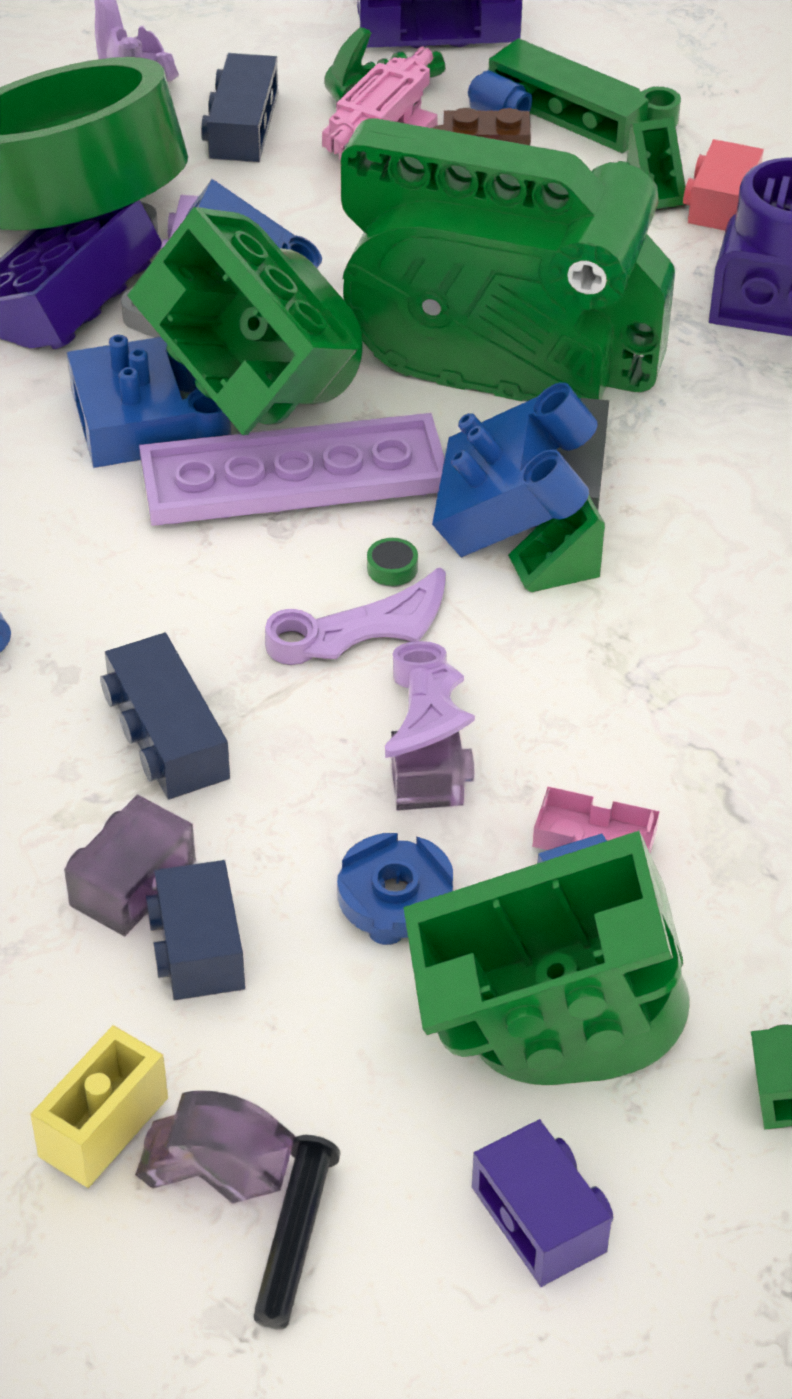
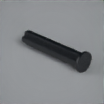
[253,1135,341,1330]

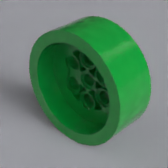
[0,57,188,230]

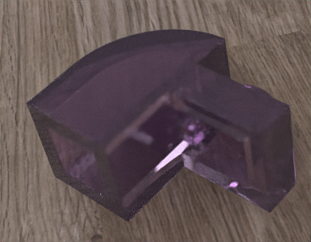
[135,1090,295,1203]

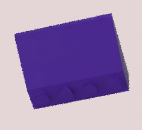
[0,200,162,349]

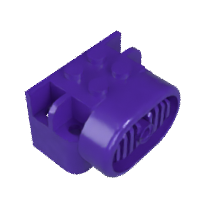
[357,0,523,49]
[708,157,792,337]

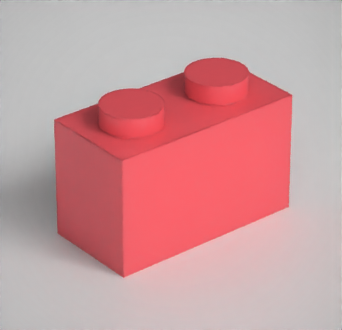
[683,139,764,231]

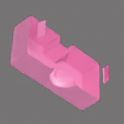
[532,786,660,853]

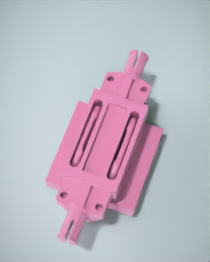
[322,47,438,164]

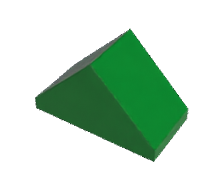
[627,117,686,210]
[508,495,605,592]

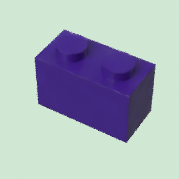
[471,1119,614,1287]

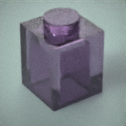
[391,731,474,811]

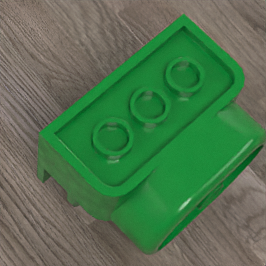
[127,207,363,435]
[403,831,690,1085]

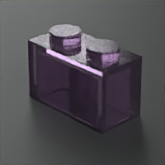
[64,794,196,937]

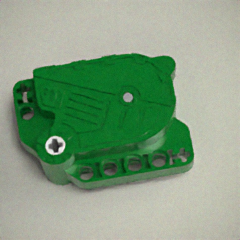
[340,118,675,401]

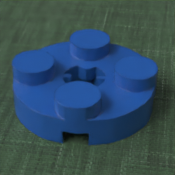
[337,833,453,945]

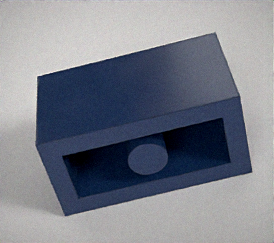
[146,860,245,1001]

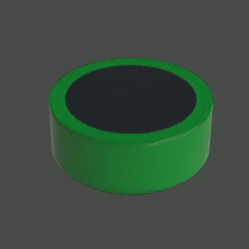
[367,537,418,586]

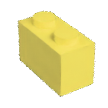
[30,1025,168,1188]

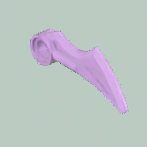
[265,567,446,665]
[385,641,475,758]

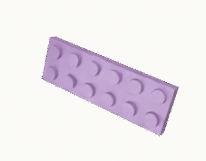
[139,413,445,526]

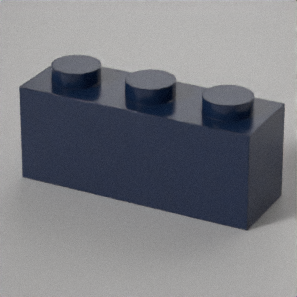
[201,53,278,162]
[100,632,230,800]

